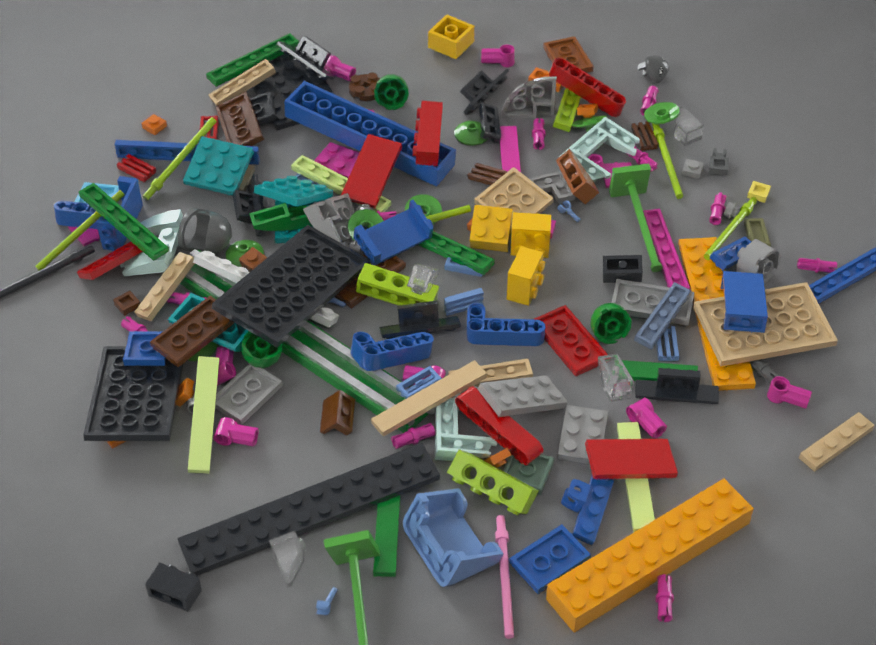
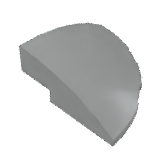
[501,77,556,119]
[303,193,355,248]

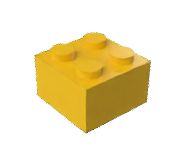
[428,14,475,59]
[469,205,513,252]
[511,212,551,258]
[507,246,545,306]

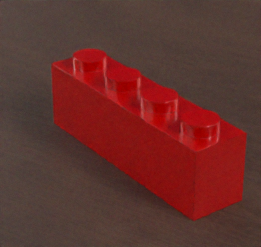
[413,101,443,166]

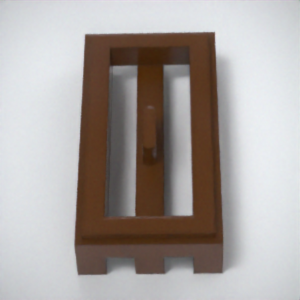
[631,121,658,151]
[467,163,507,185]

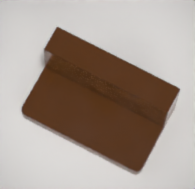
[320,390,355,436]

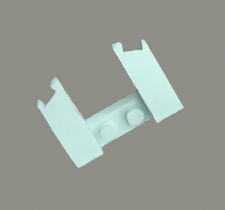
[558,117,640,183]
[120,209,183,276]
[434,387,498,461]

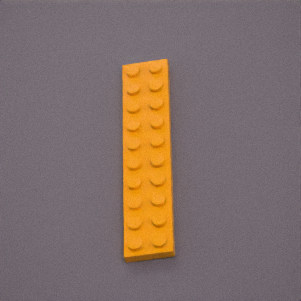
[678,237,756,391]

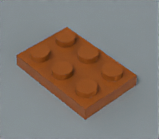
[543,36,594,73]

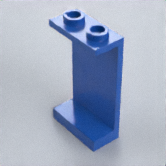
[96,176,143,251]
[353,200,434,265]
[721,271,768,333]

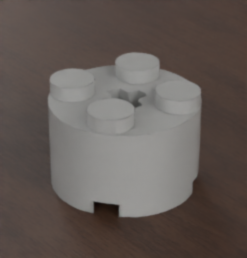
[736,239,781,284]

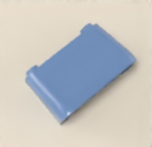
[403,488,504,587]

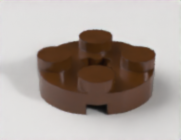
[349,72,380,101]

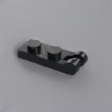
[479,102,501,143]

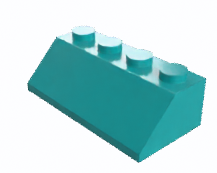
[168,293,249,352]

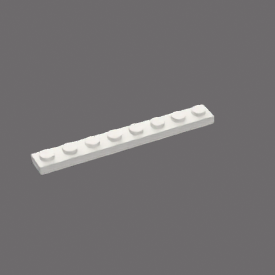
[193,251,339,327]

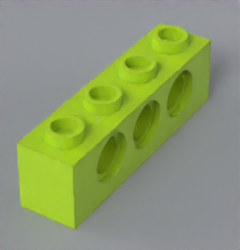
[356,263,439,306]
[447,449,539,516]

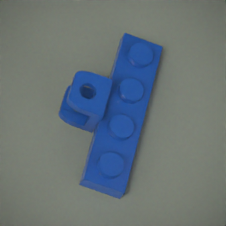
[561,475,615,546]

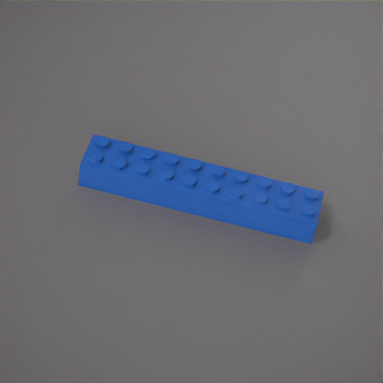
[284,81,456,187]

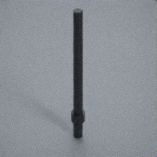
[0,245,95,298]

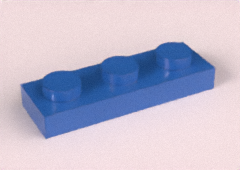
[710,236,751,271]

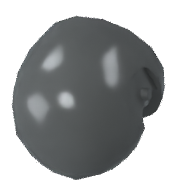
[178,208,232,253]

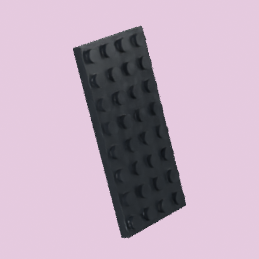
[212,225,370,348]

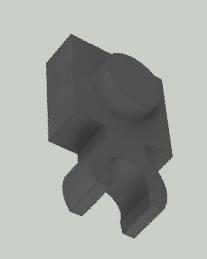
[709,148,729,175]

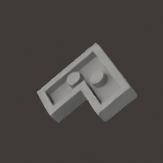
[528,171,576,204]

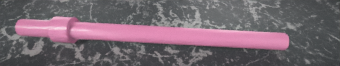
[495,515,514,639]

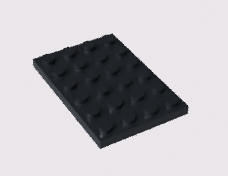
[252,53,334,131]
[83,346,184,441]

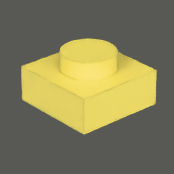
[747,181,771,203]

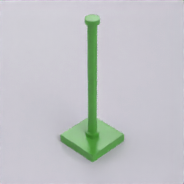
[609,164,663,272]
[324,530,380,645]

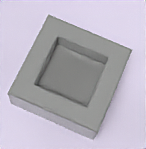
[682,159,704,179]

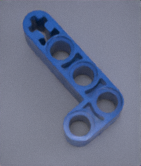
[54,201,107,229]
[467,303,545,346]
[350,332,434,371]

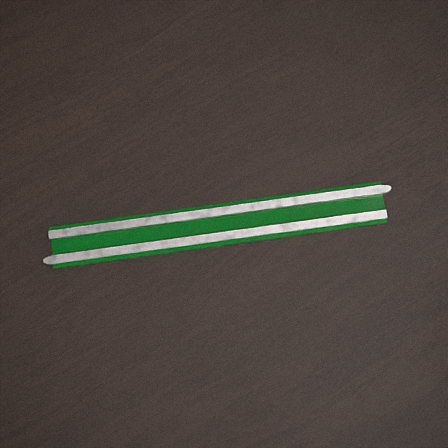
[180,249,435,433]

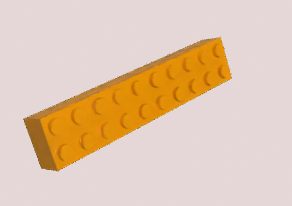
[546,478,754,633]

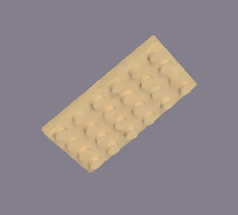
[694,282,838,366]

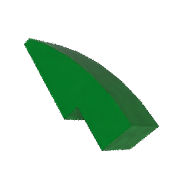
[249,203,312,231]

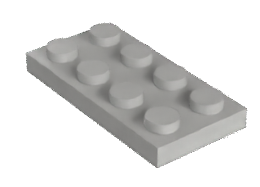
[611,279,694,326]
[478,375,568,417]

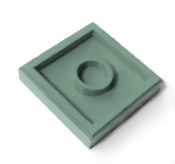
[504,454,555,495]

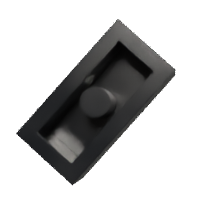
[603,255,643,283]
[145,562,202,612]

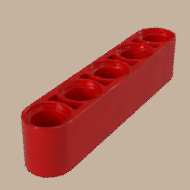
[549,58,626,117]
[455,386,544,465]

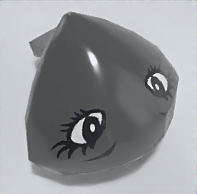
[637,55,669,83]

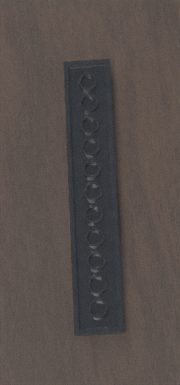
[177,443,440,576]

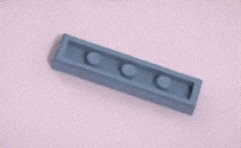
[634,282,692,350]

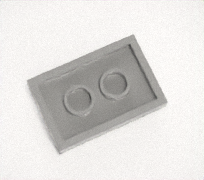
[215,364,283,425]
[557,405,608,464]

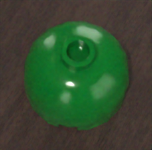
[374,74,409,110]
[590,303,632,344]
[242,331,282,369]

